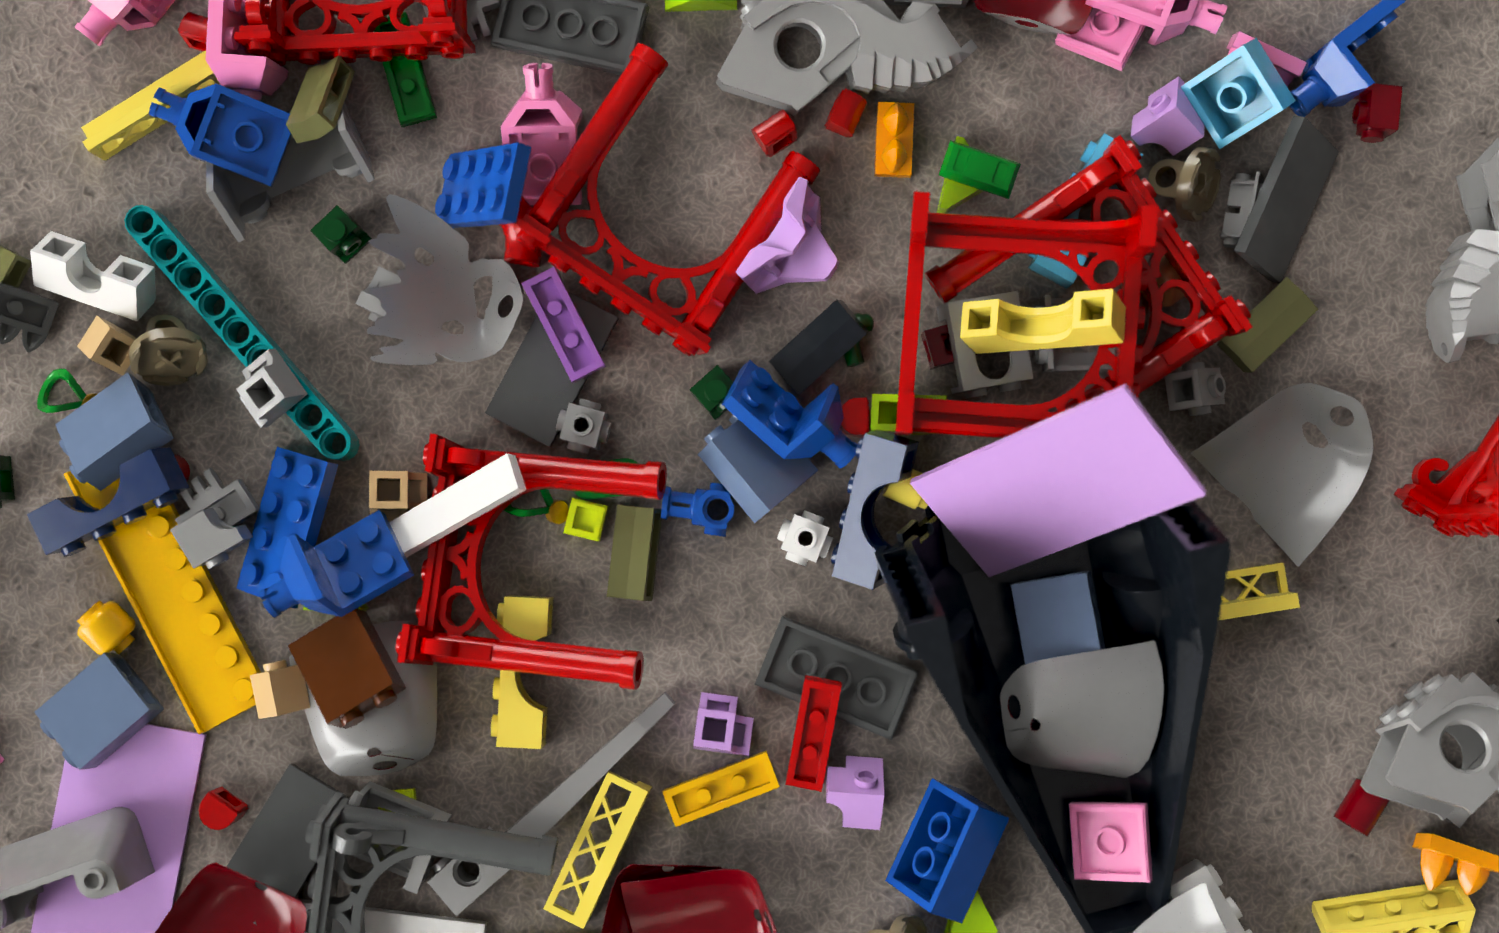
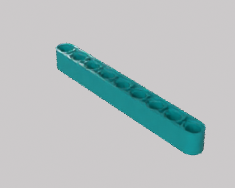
[124,205,360,461]

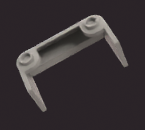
[206,102,375,243]

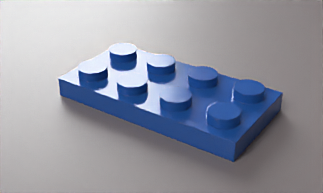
[435,142,531,228]
[236,447,339,609]

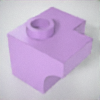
[1131,76,1205,156]
[693,692,754,756]
[826,756,885,830]

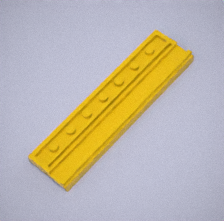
[64,471,261,734]

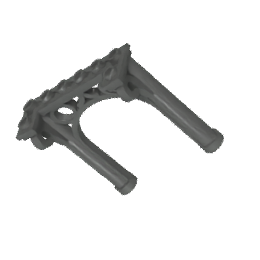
[305,792,558,933]

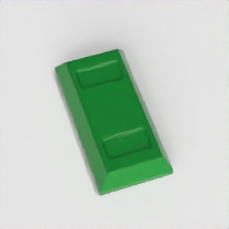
[938,140,1021,199]

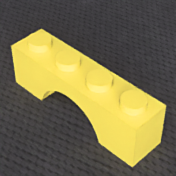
[960,289,1126,354]
[491,595,553,749]

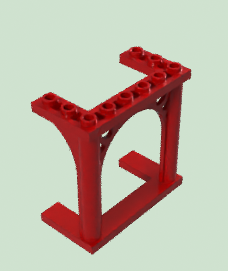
[895,191,1164,438]

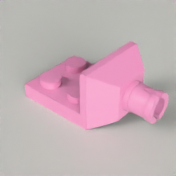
[75,0,175,47]
[206,0,288,101]
[1085,0,1228,45]
[501,63,582,205]

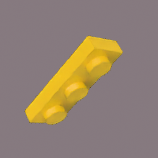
[662,750,780,827]

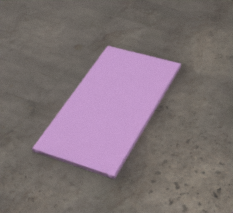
[910,384,1206,577]
[31,724,207,933]

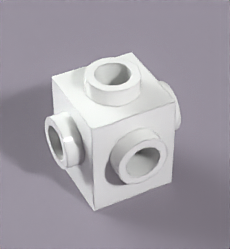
[777,510,833,567]

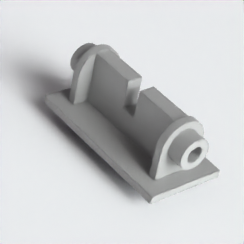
[1220,171,1264,248]

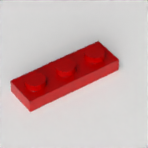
[785,675,842,792]

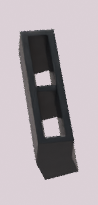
[769,299,868,395]

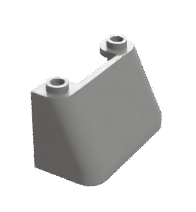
[0,807,155,931]

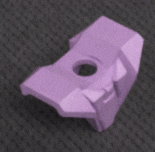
[736,177,839,294]

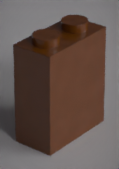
[288,608,406,729]

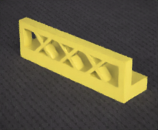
[81,51,221,161]
[1219,562,1300,620]
[543,771,652,929]
[1312,879,1476,933]

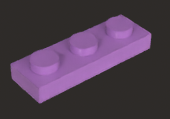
[521,267,606,383]

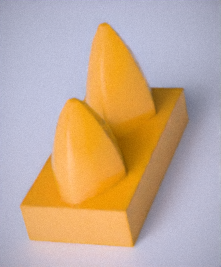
[874,102,914,178]
[1412,833,1499,895]

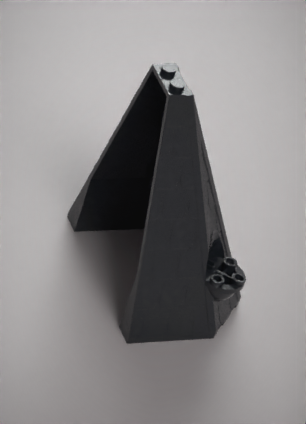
[874,500,1231,933]

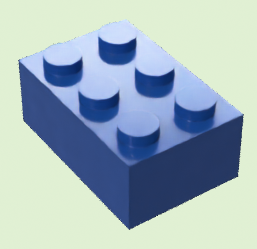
[885,778,1010,923]

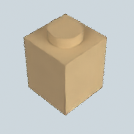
[77,316,136,376]
[250,660,311,719]

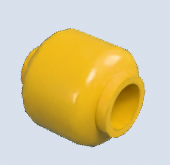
[77,600,136,655]

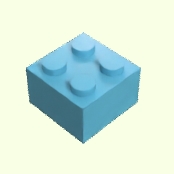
[1181,38,1296,149]

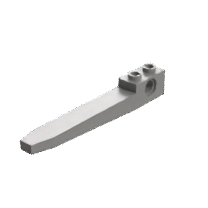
[427,691,675,916]

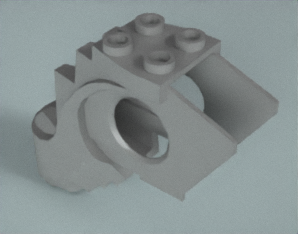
[715,0,978,117]
[1425,137,1499,363]
[1360,672,1499,820]

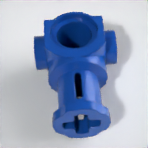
[661,483,735,537]

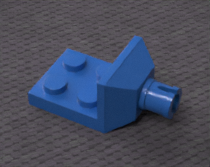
[1289,0,1406,117]
[149,84,292,187]
[722,360,857,469]
[259,509,414,617]

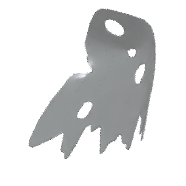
[367,194,524,365]

